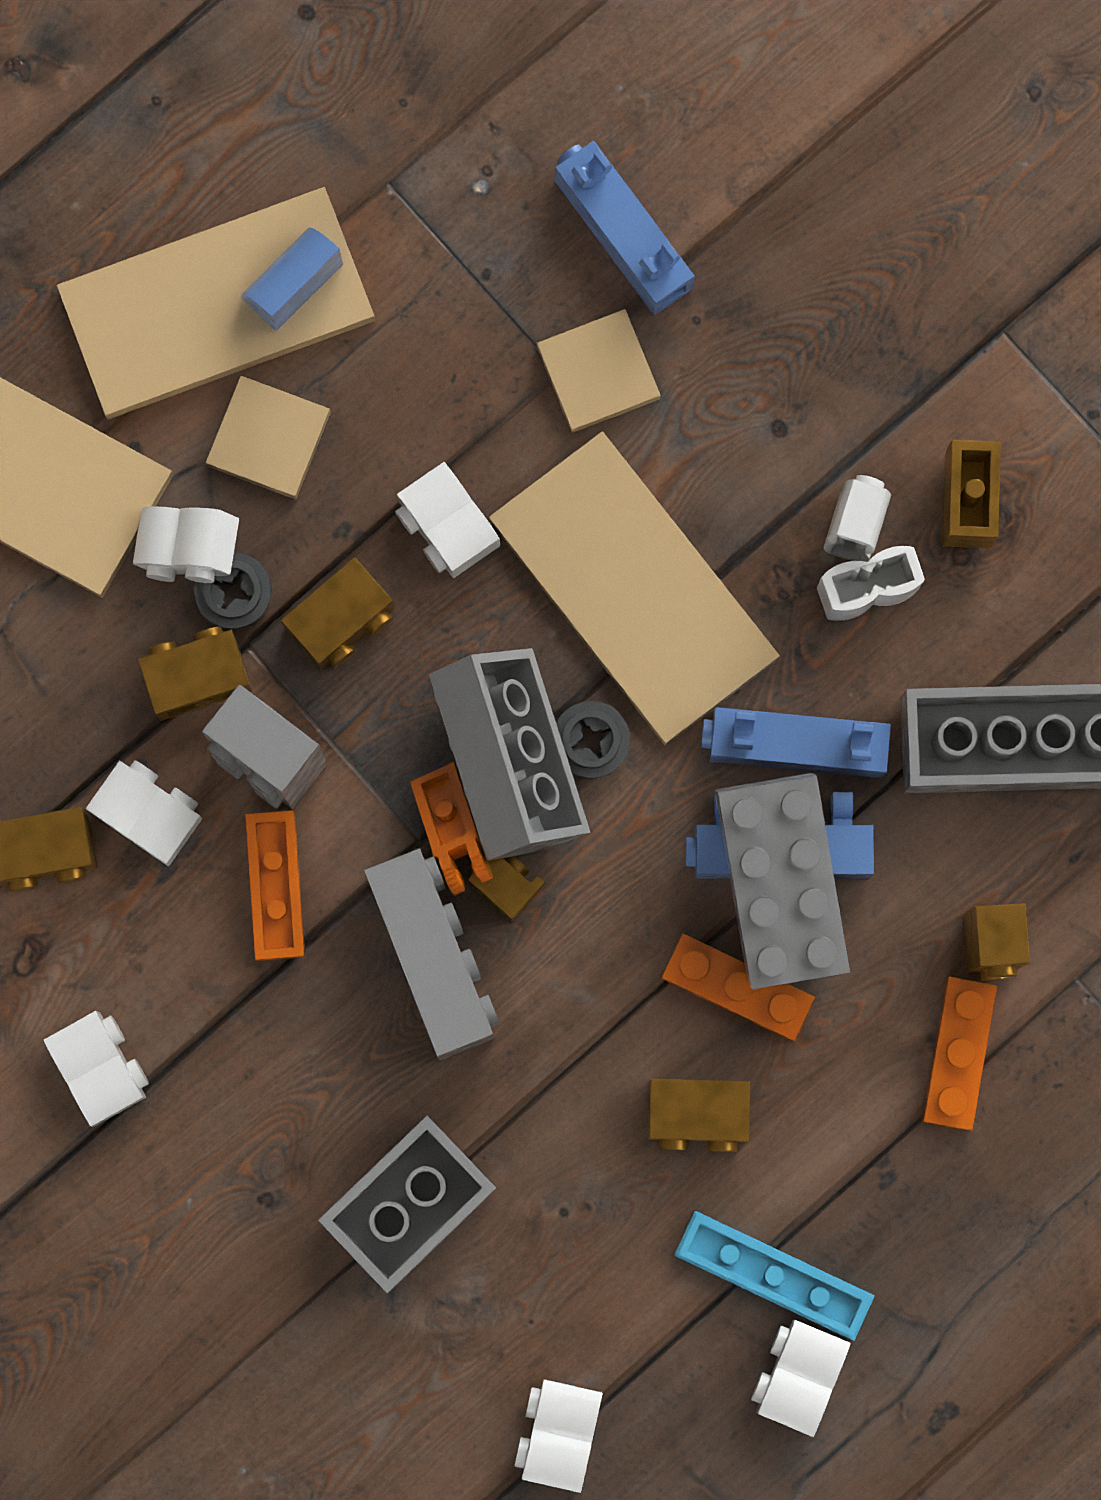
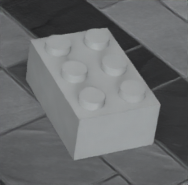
[202,684,328,810]
[318,1116,497,1293]

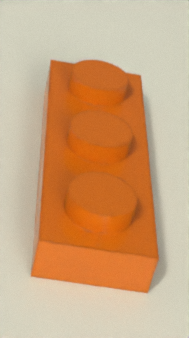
[245,810,305,961]
[661,934,815,1042]
[922,977,997,1131]

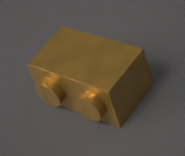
[943,440,1001,548]
[281,557,395,671]
[138,627,253,721]
[0,807,97,893]
[963,903,1030,981]
[648,1079,750,1152]

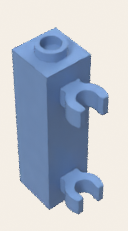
[555,141,695,316]
[701,707,891,778]
[685,792,874,879]

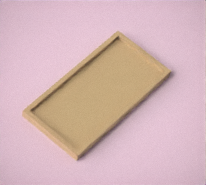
[57,187,375,420]
[0,377,174,598]
[489,431,780,746]

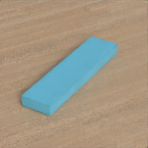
[674,1211,875,1341]

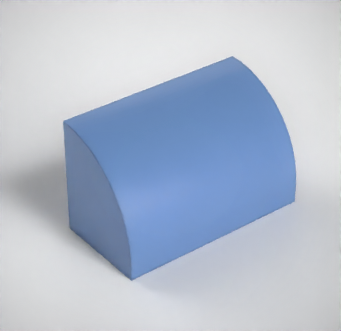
[241,227,343,331]

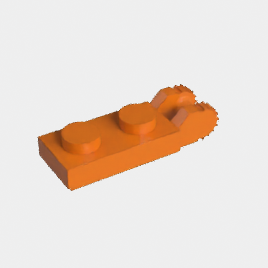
[410,762,493,896]

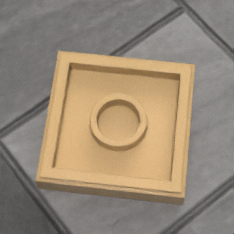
[537,309,661,433]
[206,376,331,500]

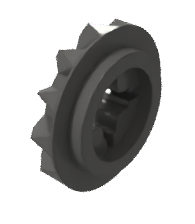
[194,552,272,630]
[556,701,630,779]

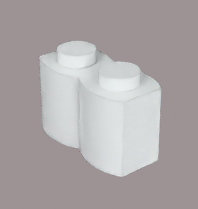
[395,462,500,578]
[823,475,891,562]
[133,507,239,583]
[817,546,925,621]
[86,760,202,867]
[44,1011,149,1127]
[751,1320,851,1437]
[514,1379,602,1493]

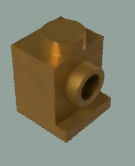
[468,850,545,922]

